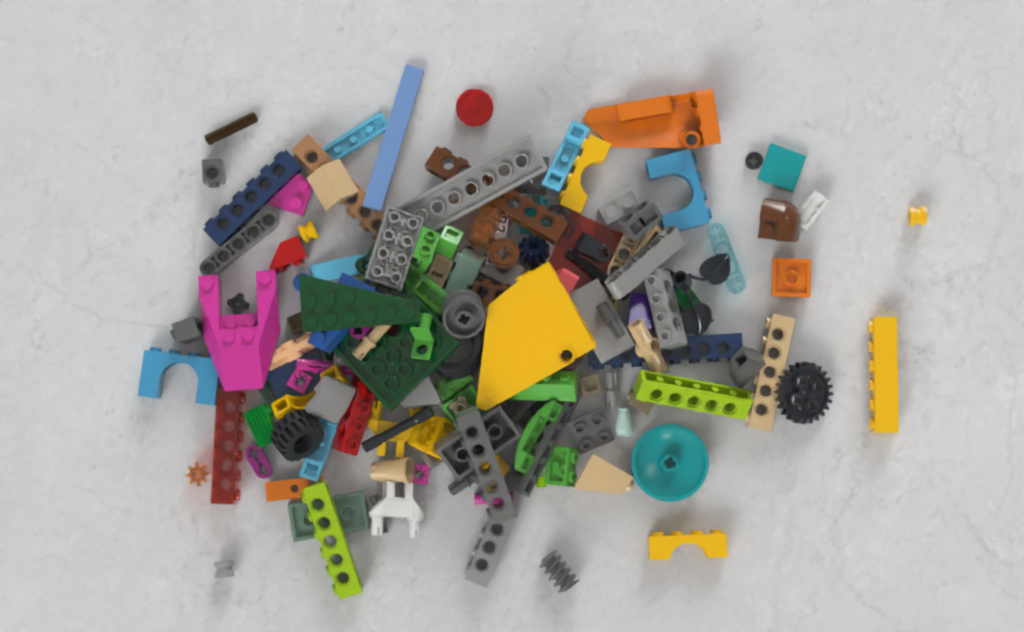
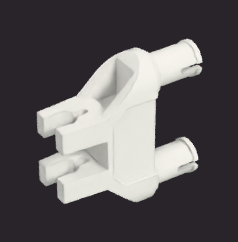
[369,481,424,539]

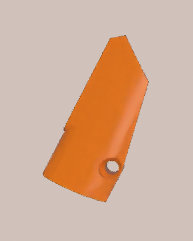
[583,88,721,149]

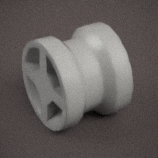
[214,560,234,578]

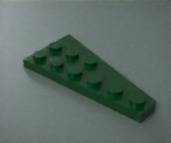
[299,274,421,333]

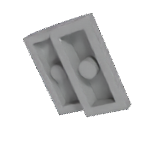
[305,375,356,424]

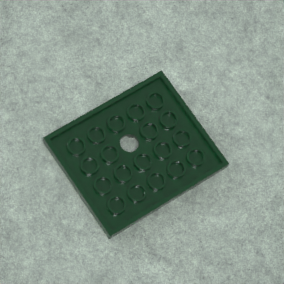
[334,279,461,412]

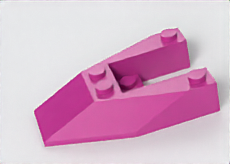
[198,270,281,392]

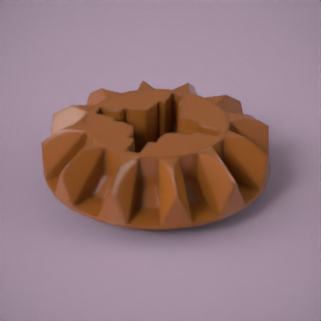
[489,238,520,269]

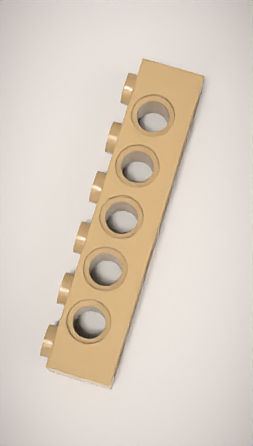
[744,313,796,432]

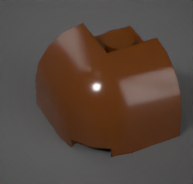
[758,198,801,242]

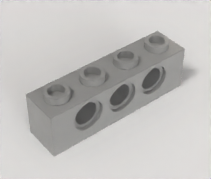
[644,268,688,350]
[464,516,517,588]

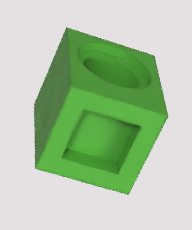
[435,224,464,259]

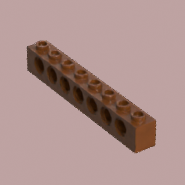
[425,146,569,247]

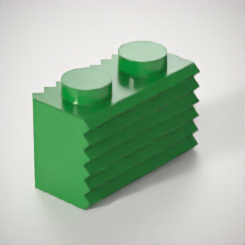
[243,403,278,448]

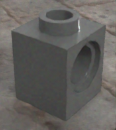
[202,159,225,188]

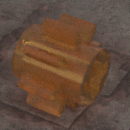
[185,462,211,486]

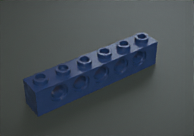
[203,150,304,247]

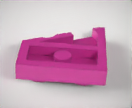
[268,174,313,217]

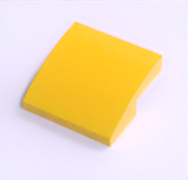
[408,409,456,459]

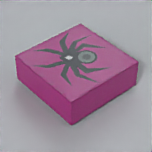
[286,369,313,394]
[412,464,429,484]

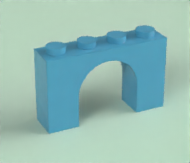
[645,149,712,232]
[138,347,221,406]

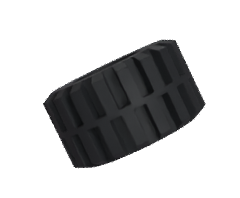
[270,409,324,462]

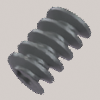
[539,549,580,593]

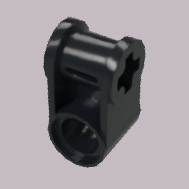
[573,232,612,263]

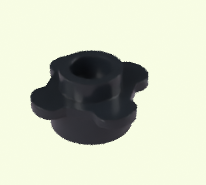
[227,293,250,315]

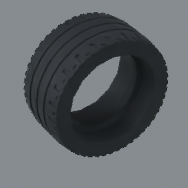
[435,321,483,379]

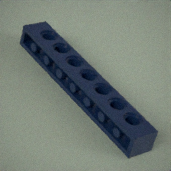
[588,333,743,370]

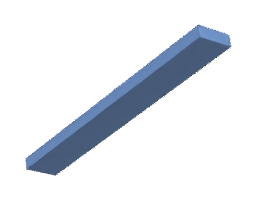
[362,65,424,212]

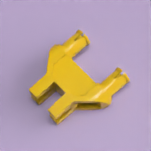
[367,400,421,458]

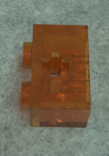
[468,204,503,251]

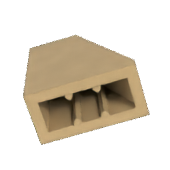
[574,454,634,494]

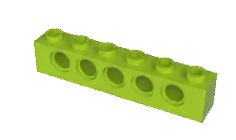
[633,369,753,420]
[301,480,363,599]

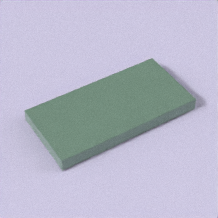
[287,490,370,542]

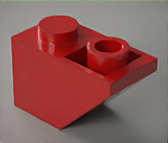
[269,235,309,274]

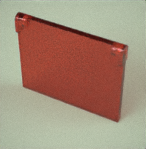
[549,211,623,289]

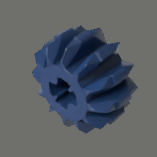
[518,235,550,267]

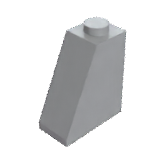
[402,375,444,409]

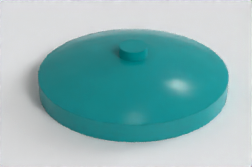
[631,424,709,502]

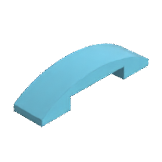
[541,120,590,193]
[310,254,371,281]
[299,418,340,482]

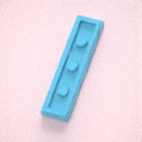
[322,111,388,161]

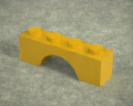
[558,135,611,216]
[271,364,350,420]
[647,529,728,560]

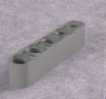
[605,225,685,299]

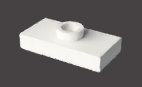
[798,189,830,231]

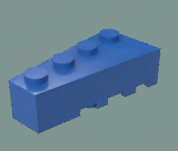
[307,272,382,353]

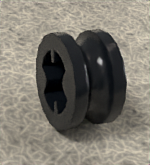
[745,152,763,170]

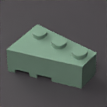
[443,248,486,294]

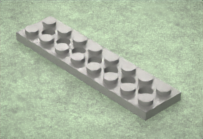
[396,135,549,237]

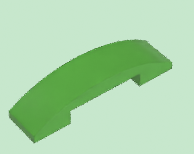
[515,400,563,474]

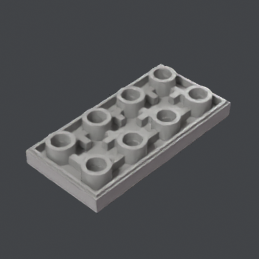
[364,205,424,292]
[569,278,635,364]

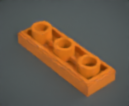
[265,475,323,502]

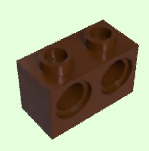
[472,278,511,308]

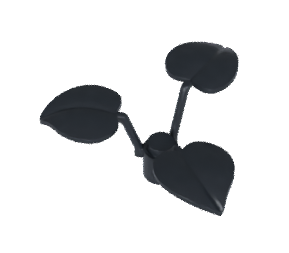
[643,253,731,335]

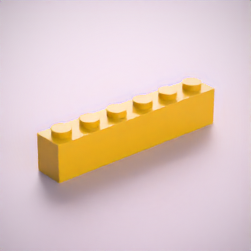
[867,317,899,433]

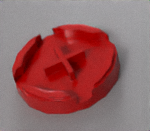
[456,89,494,127]

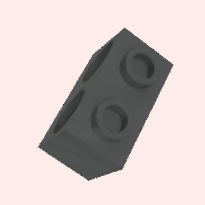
[616,200,664,241]
[170,316,204,345]

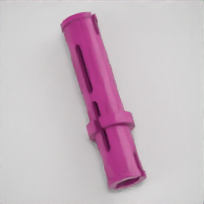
[296,358,354,376]

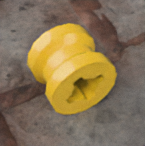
[907,206,927,226]
[297,220,319,244]

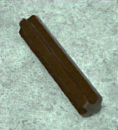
[204,112,258,145]

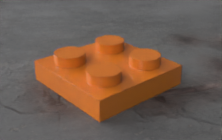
[771,258,811,298]

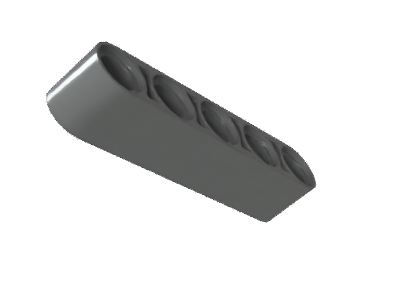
[199,211,279,275]

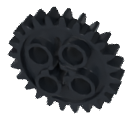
[774,361,834,424]

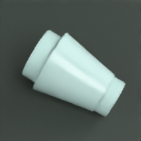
[615,408,634,437]

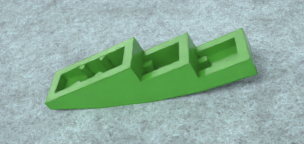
[404,260,448,315]

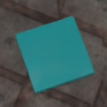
[757,143,807,193]

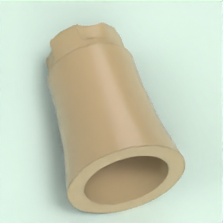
[370,456,415,484]

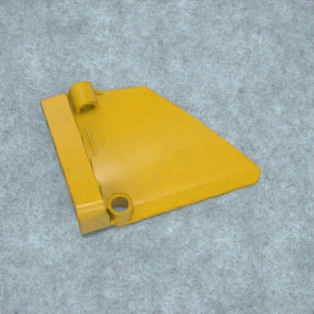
[476,261,597,411]

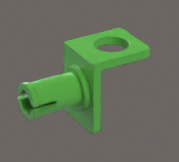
[410,313,435,360]

